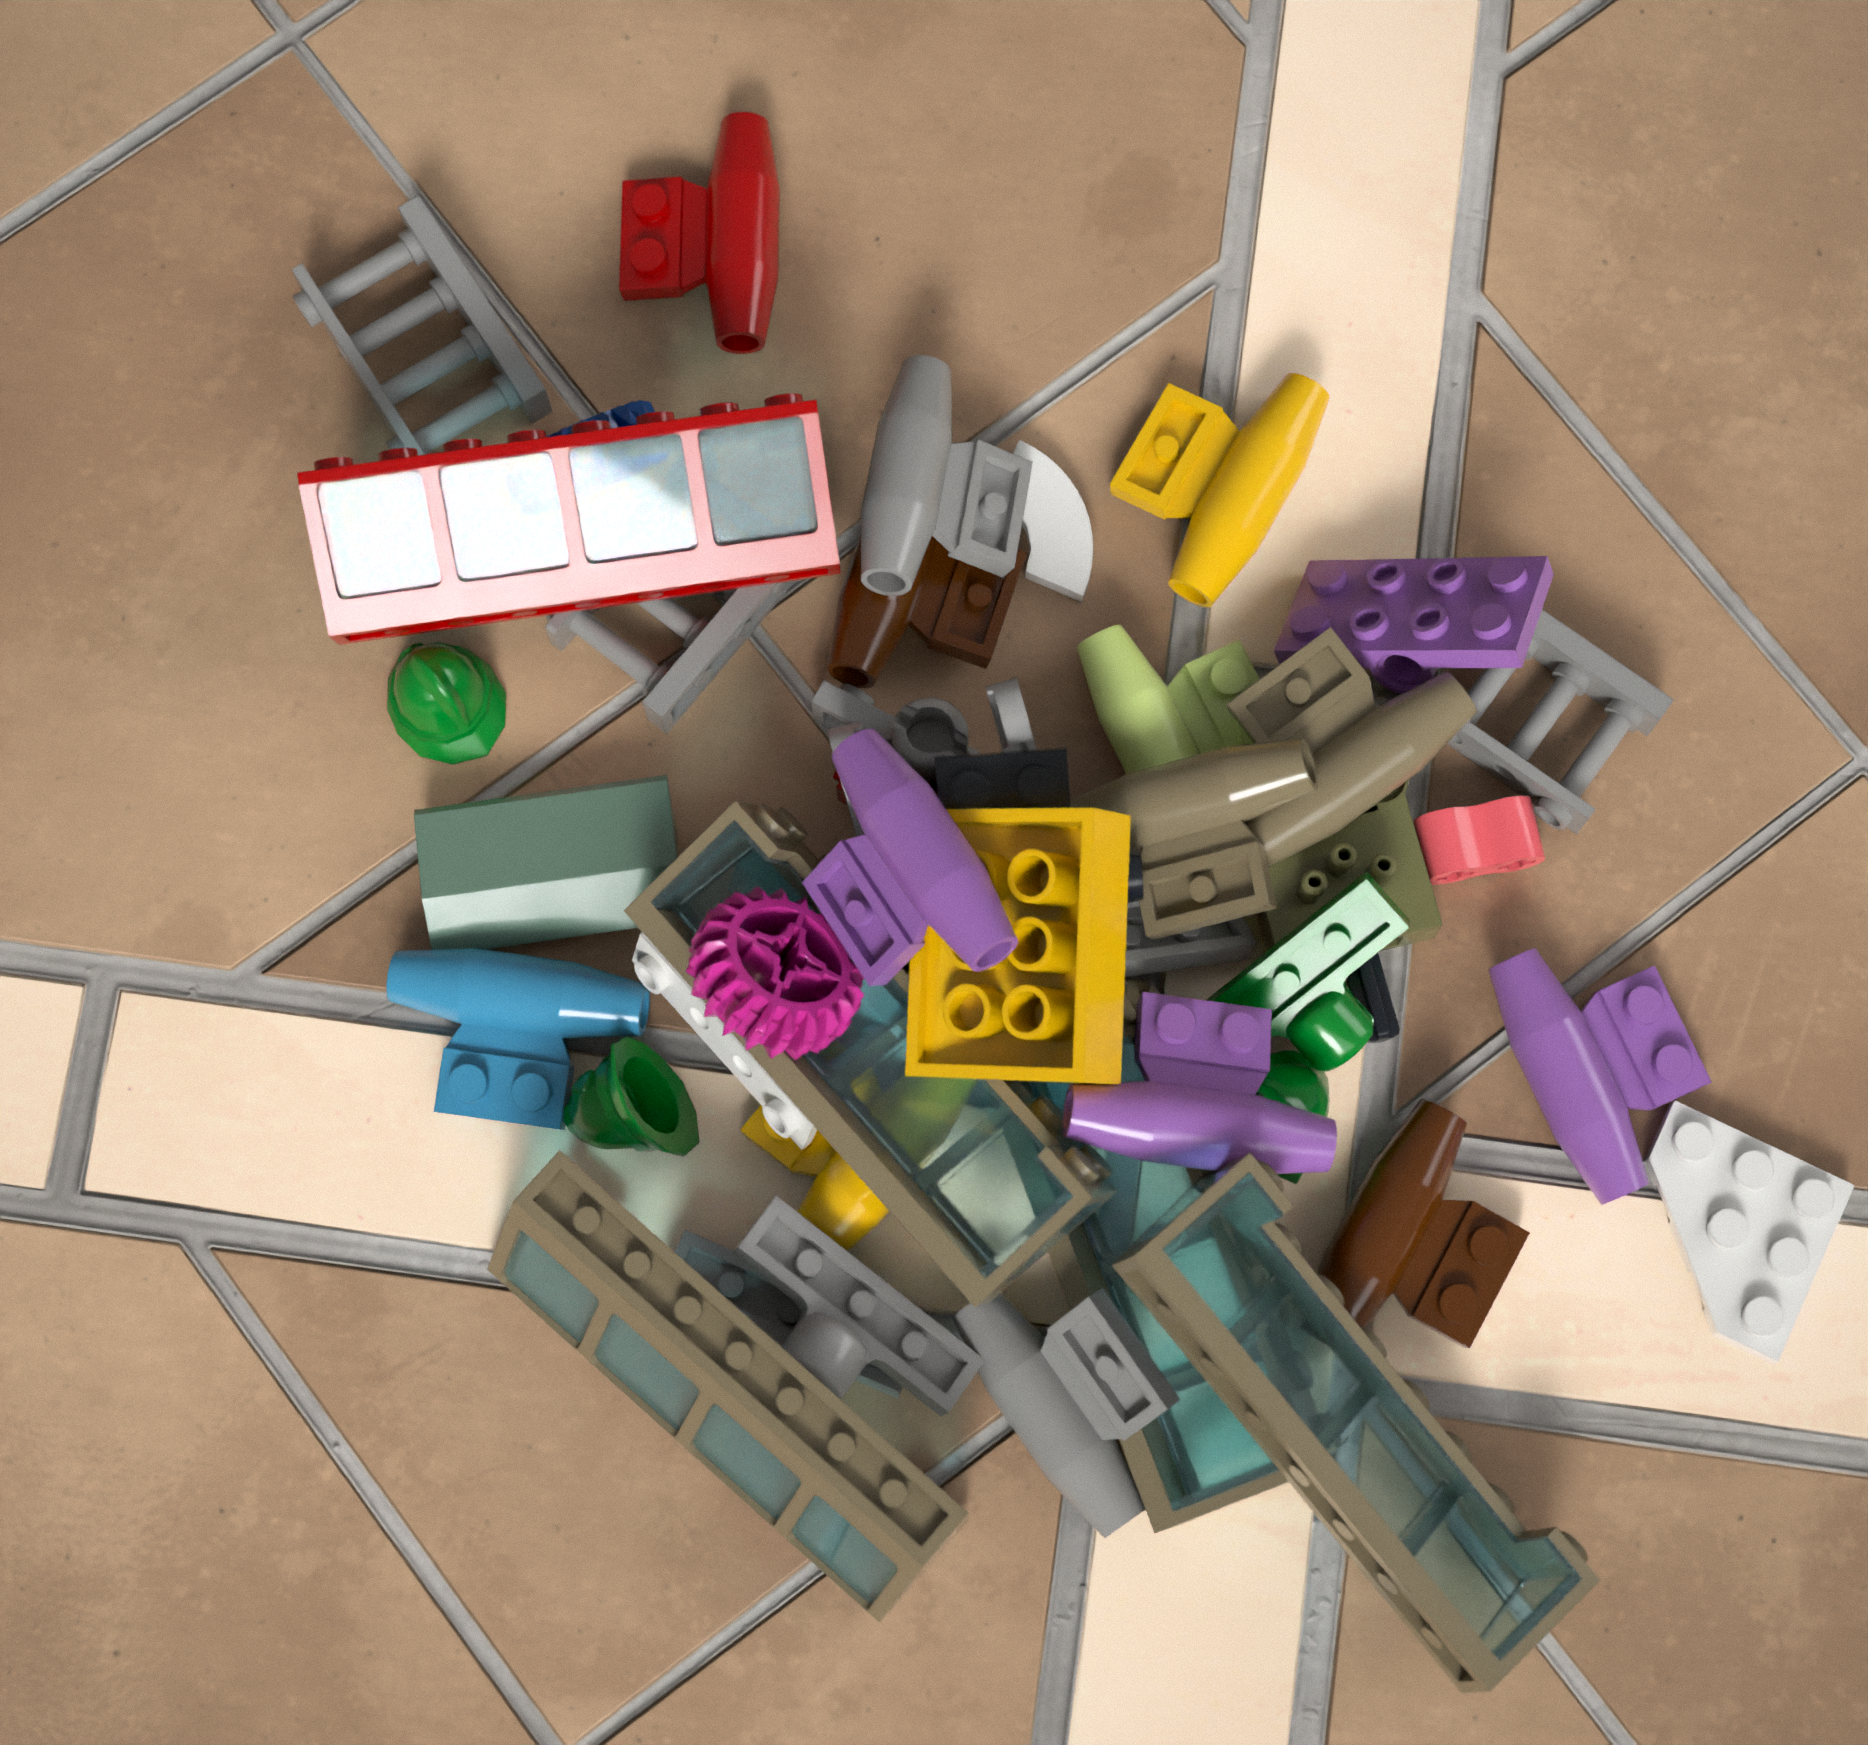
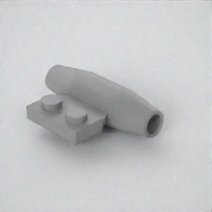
[861,355,1033,596]
[952,1288,1181,1538]

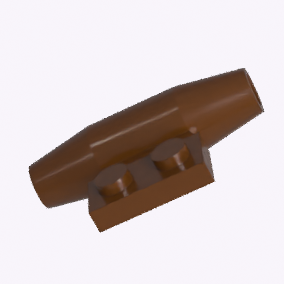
[827,535,1027,688]
[1298,1099,1530,1349]

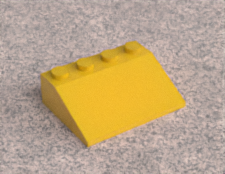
[905,808,1131,1084]

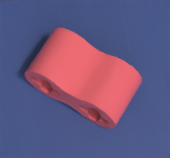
[1413,796,1545,885]

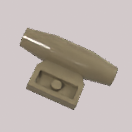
[1227,627,1477,867]
[1070,739,1318,940]

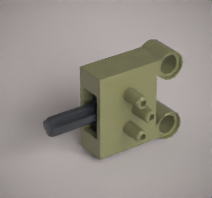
[1257,780,1443,1043]

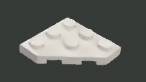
[1644,1100,1855,1364]

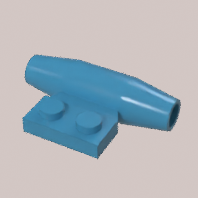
[386,948,651,1130]

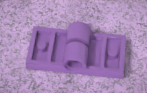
[1274,556,1554,694]

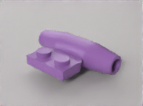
[802,728,1018,986]
[1488,948,1712,1205]
[1062,992,1337,1174]

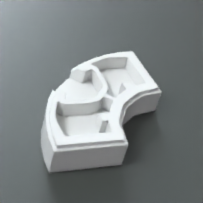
[1013,440,1093,602]

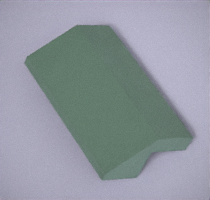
[414,775,681,950]

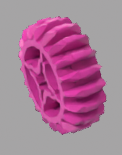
[685,886,864,1060]

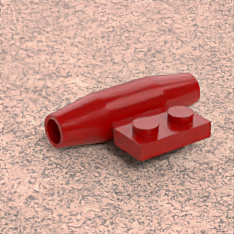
[619,112,780,354]

